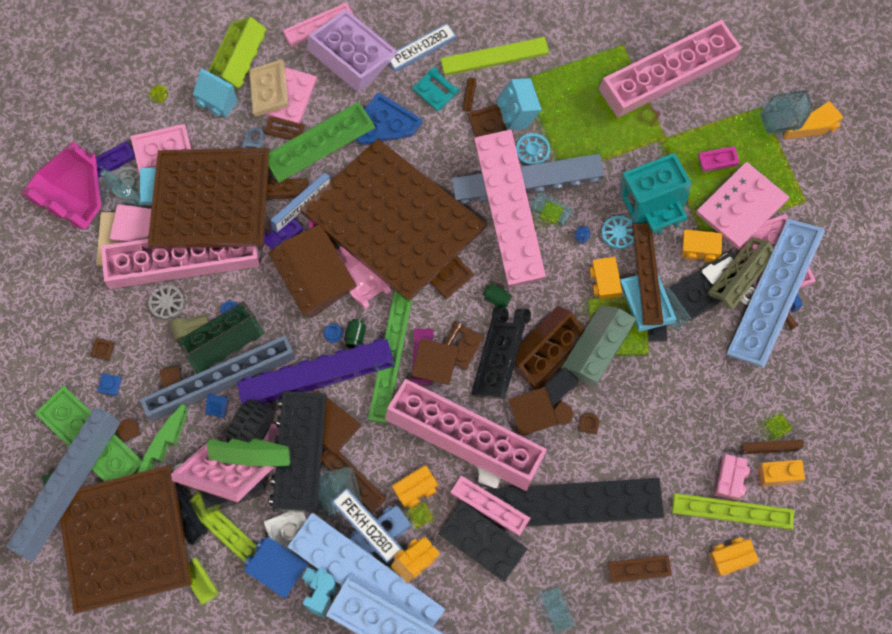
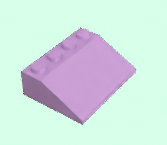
[307,9,398,93]

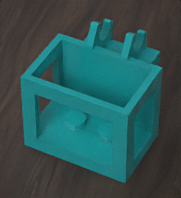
[619,153,692,235]

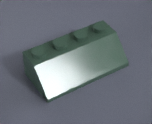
[561,305,636,389]

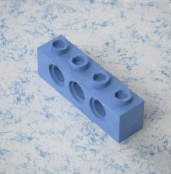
[349,506,412,556]

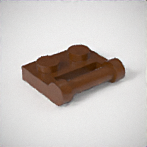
[444,321,484,371]

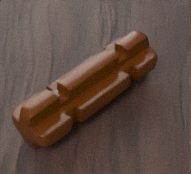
[462,77,477,112]

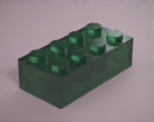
[177,301,265,374]

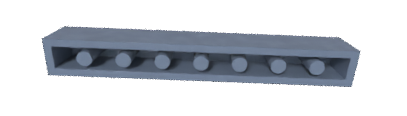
[452,154,604,205]
[140,335,296,422]
[6,406,120,562]

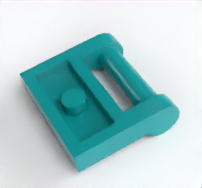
[412,67,460,112]

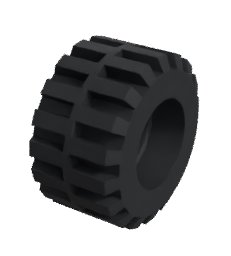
[226,399,273,443]

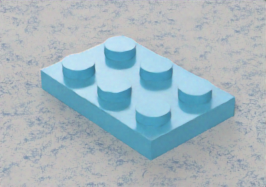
[620,275,676,332]

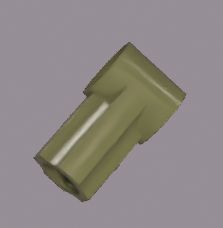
[170,313,211,343]

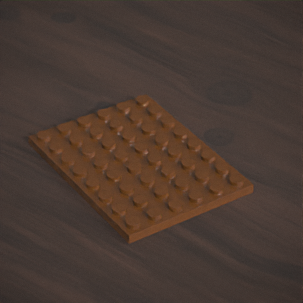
[300,139,487,302]

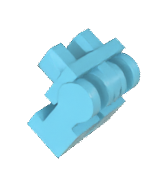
[302,567,337,619]

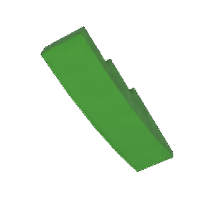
[138,404,189,473]
[206,439,290,466]

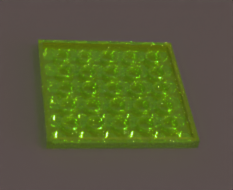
[524,44,666,162]
[660,107,807,233]

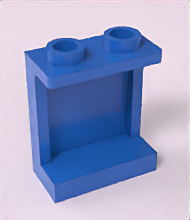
[243,537,308,599]

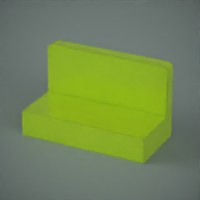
[190,557,220,605]

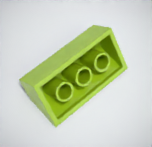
[208,16,266,90]

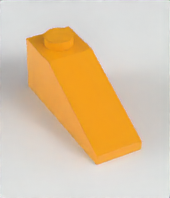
[783,101,843,140]

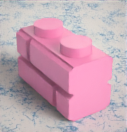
[714,454,750,501]

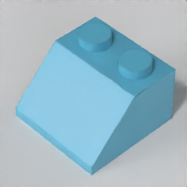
[193,69,238,118]

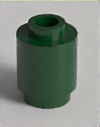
[482,283,512,308]
[344,319,366,348]

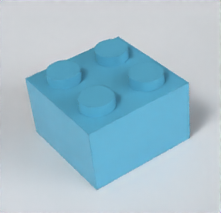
[497,78,542,130]

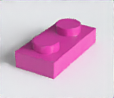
[698,146,740,173]

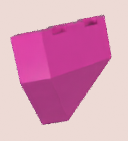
[20,141,101,230]

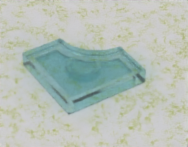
[100,169,141,207]

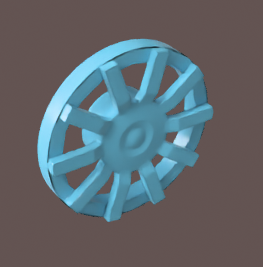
[516,133,550,165]
[601,215,634,249]

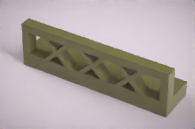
[708,237,774,310]

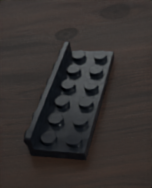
[269,391,327,513]

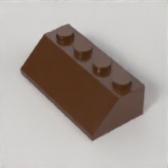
[513,306,584,390]

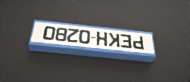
[389,23,456,73]
[271,173,330,232]
[332,488,402,562]

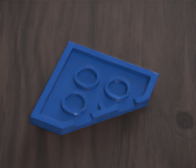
[354,92,423,145]

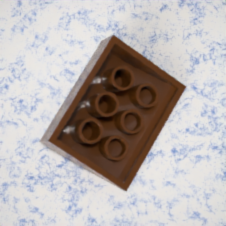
[268,224,357,318]

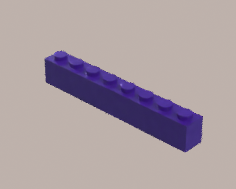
[237,339,395,405]

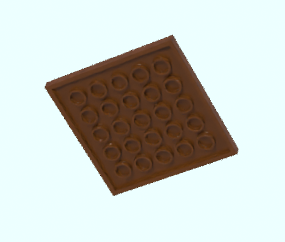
[148,148,270,249]
[60,465,193,614]

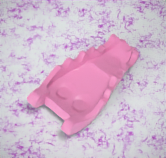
[336,246,392,309]

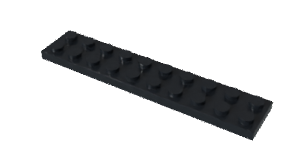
[467,478,664,529]

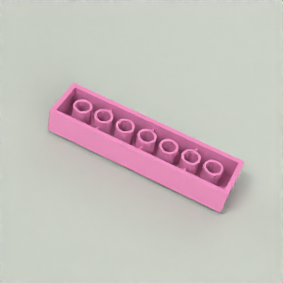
[598,20,742,118]
[474,130,546,287]
[101,239,260,289]
[385,379,547,491]

